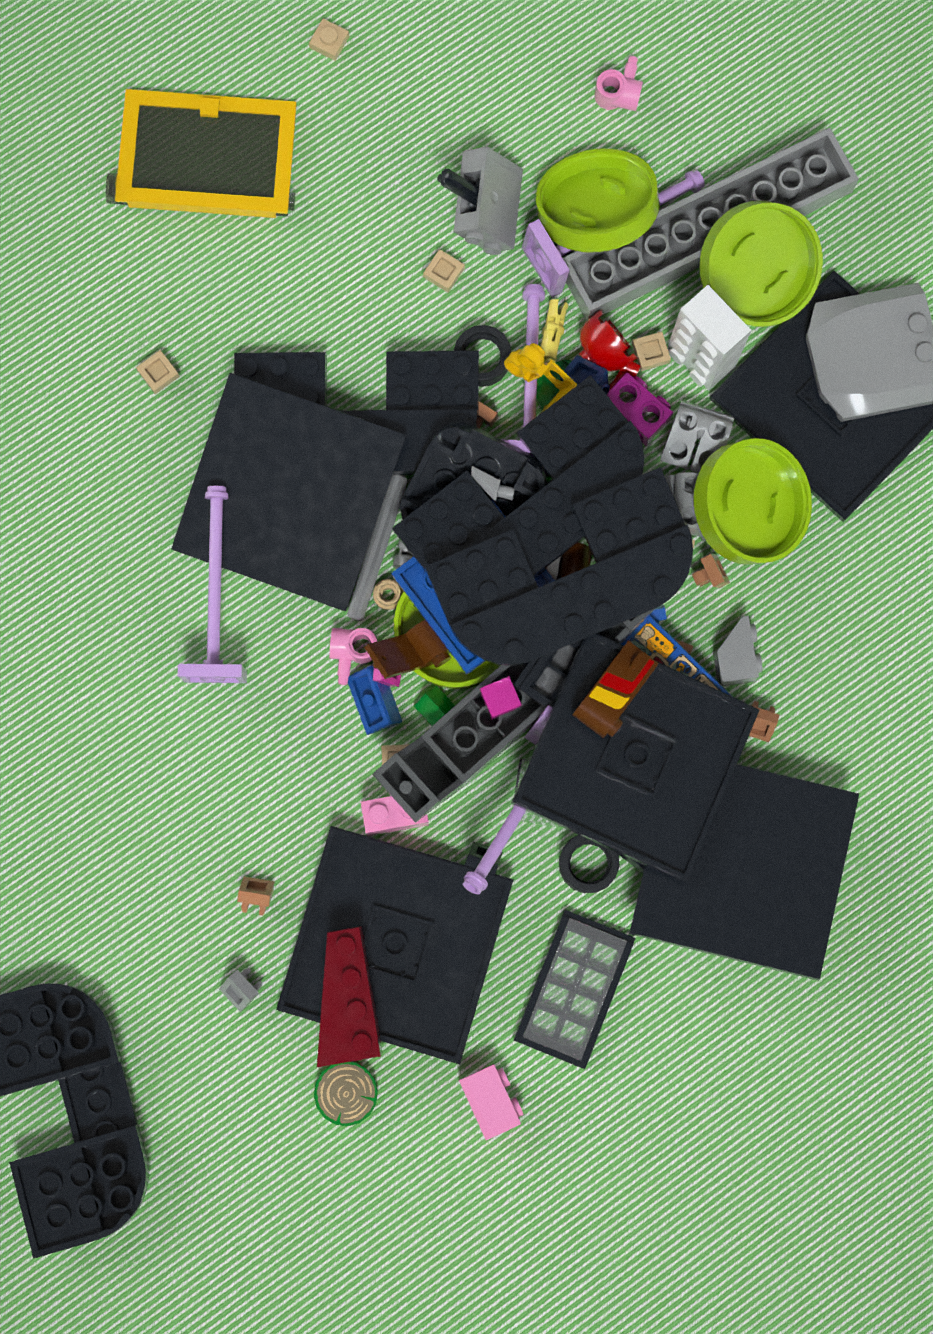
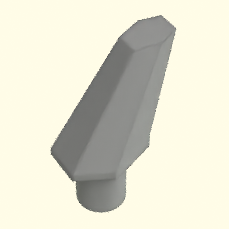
[471,466,515,501]

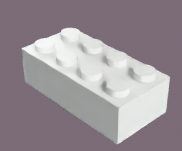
[668,285,752,391]

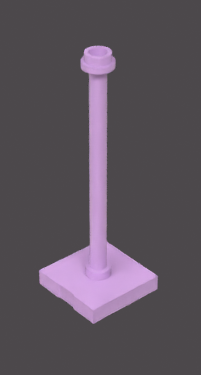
[522,170,705,298]
[501,284,549,476]
[178,486,247,683]
[463,705,552,894]

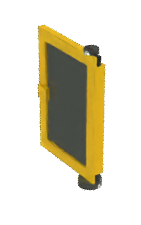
[106,89,297,218]

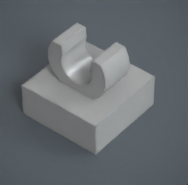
[219,968,263,1012]

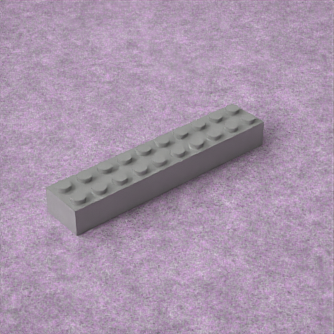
[563,128,859,321]

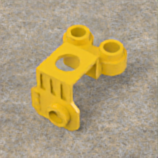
[504,343,577,415]

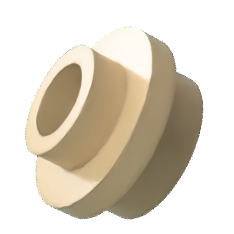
[373,579,404,610]

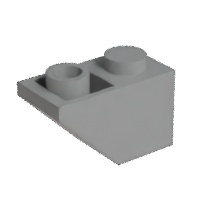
[713,616,762,686]

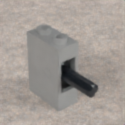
[437,147,523,255]

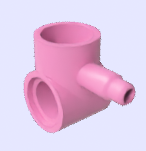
[595,56,643,111]
[329,628,377,685]

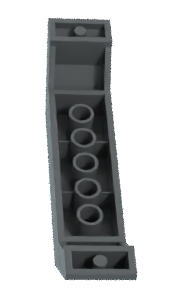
[372,609,654,823]

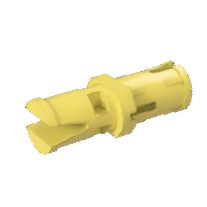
[540,299,569,362]

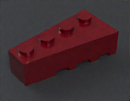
[317,926,383,1067]

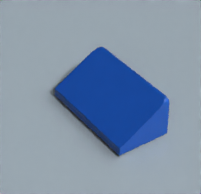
[348,665,402,735]

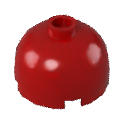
[579,310,637,372]

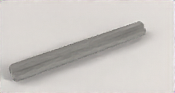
[347,475,407,621]

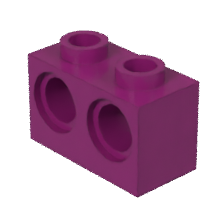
[606,373,673,446]

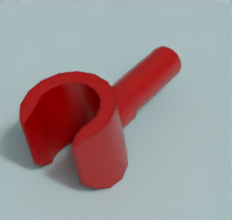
[609,362,640,391]

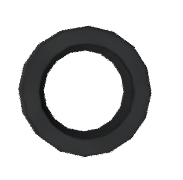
[454,325,511,387]
[559,835,620,894]

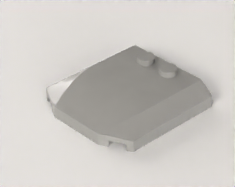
[806,283,933,422]

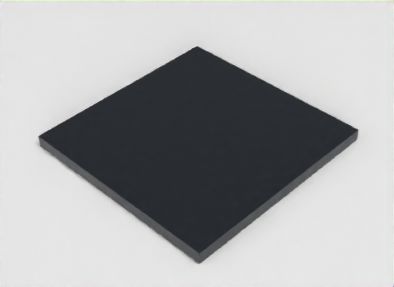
[709,271,933,522]
[171,373,407,611]
[511,633,760,884]
[629,764,859,981]
[276,826,514,1065]

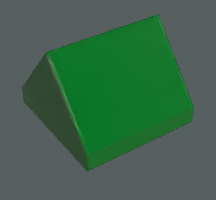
[414,686,455,726]

